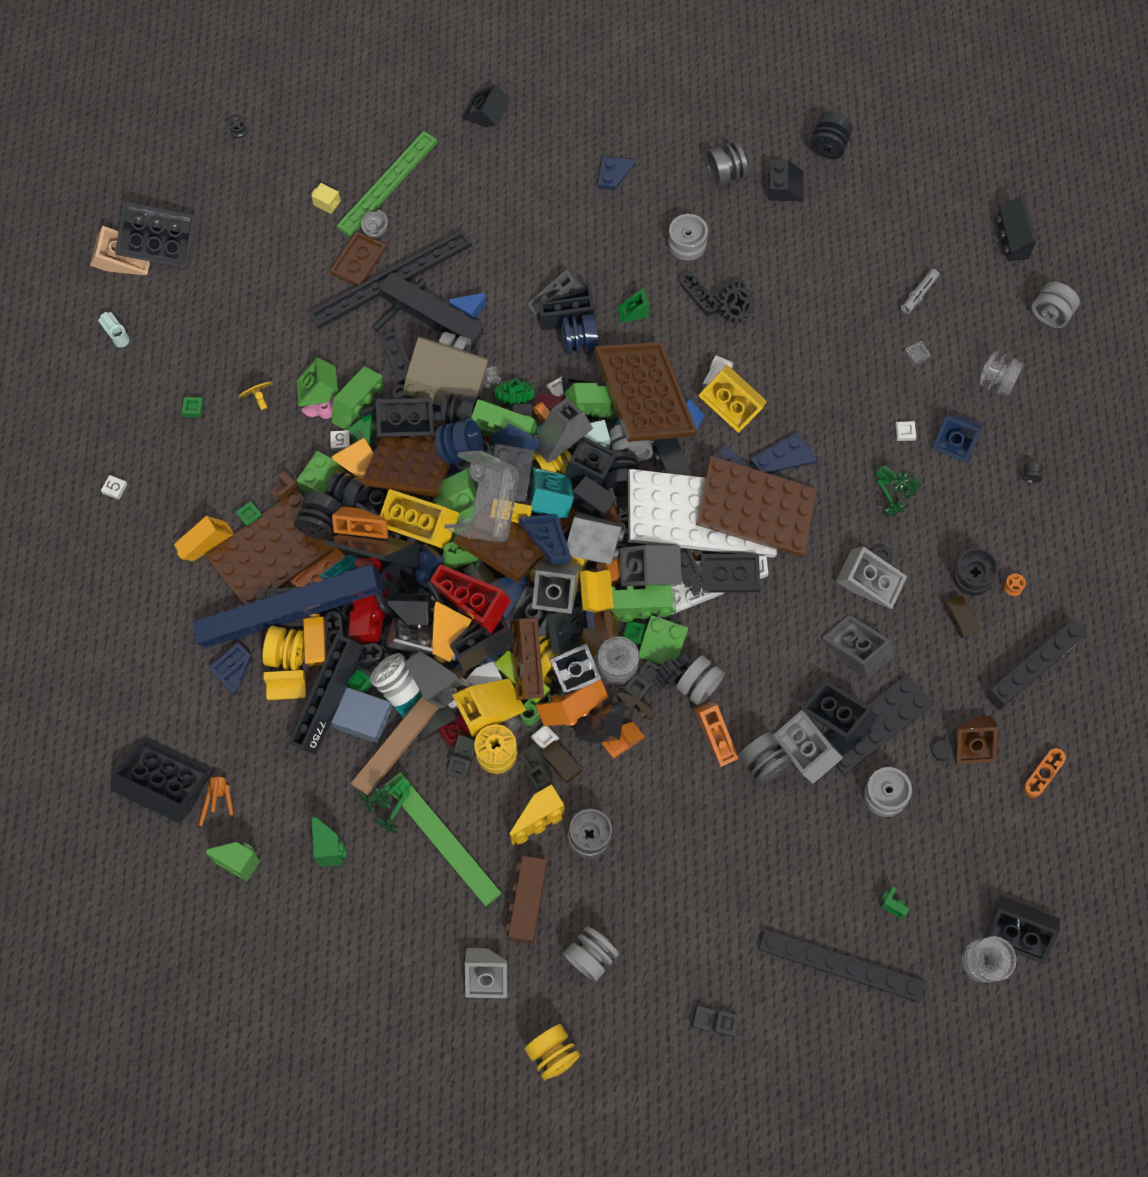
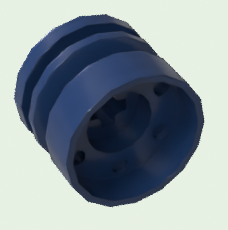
[561,314,598,356]
[435,418,484,464]

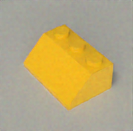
[698,364,767,433]

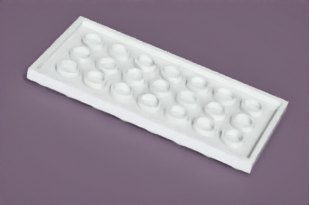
[628,469,777,557]

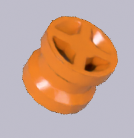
[1003,573,1026,596]

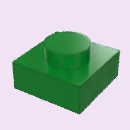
[182,397,204,417]
[236,501,262,526]
[622,621,647,645]
[347,669,372,693]

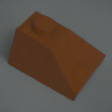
[956,716,998,765]

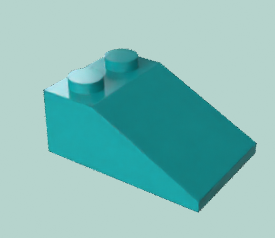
[529,467,574,518]

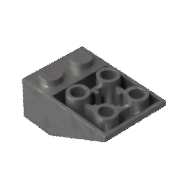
[536,398,593,463]
[387,618,433,655]

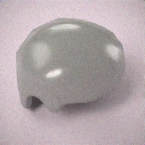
[360,210,388,238]

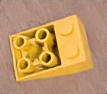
[452,679,526,737]
[510,785,565,845]

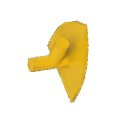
[238,382,273,410]

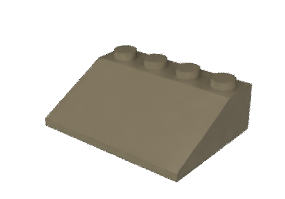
[403,337,489,406]

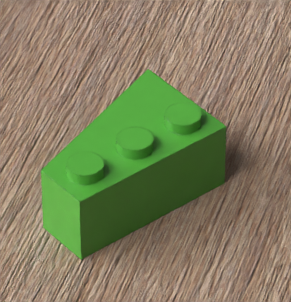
[332,366,383,430]
[565,383,618,420]
[471,400,538,437]

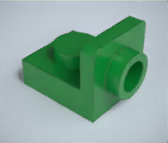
[881,886,910,920]

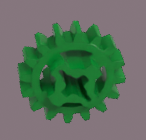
[495,379,534,405]

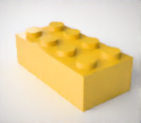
[380,489,459,549]

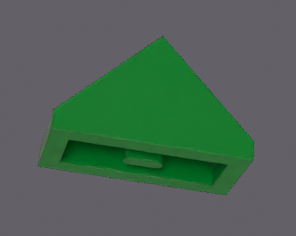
[617,289,649,323]
[348,414,374,448]

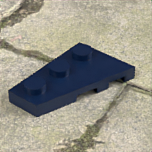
[750,432,818,474]
[519,514,572,565]

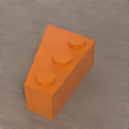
[535,680,608,726]

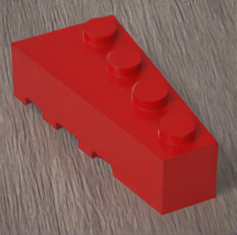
[348,557,391,645]
[430,564,511,634]

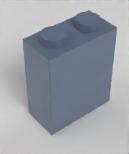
[332,687,392,743]

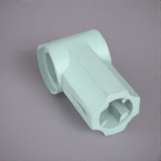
[98,312,129,347]

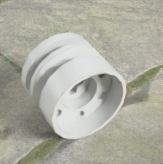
[370,653,419,706]

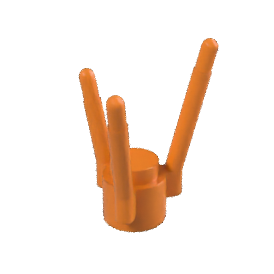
[199,777,233,826]

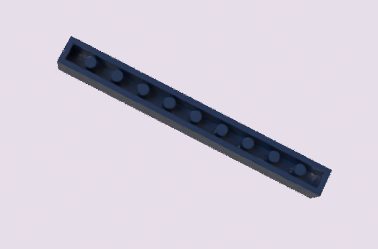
[193,565,383,648]

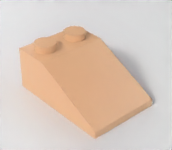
[90,226,150,275]

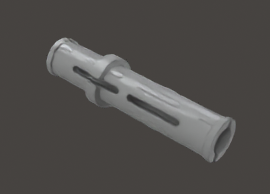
[901,269,939,314]

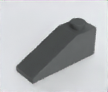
[527,269,583,317]

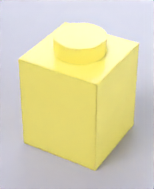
[311,183,341,214]

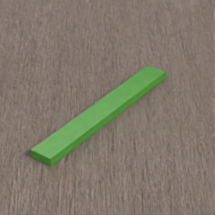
[337,131,437,237]
[385,773,501,907]

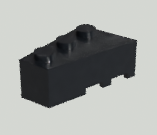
[538,282,595,330]
[449,617,516,672]

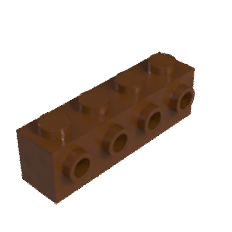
[505,856,547,945]

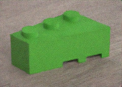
[610,585,676,622]

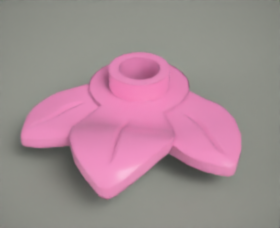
[301,397,334,419]

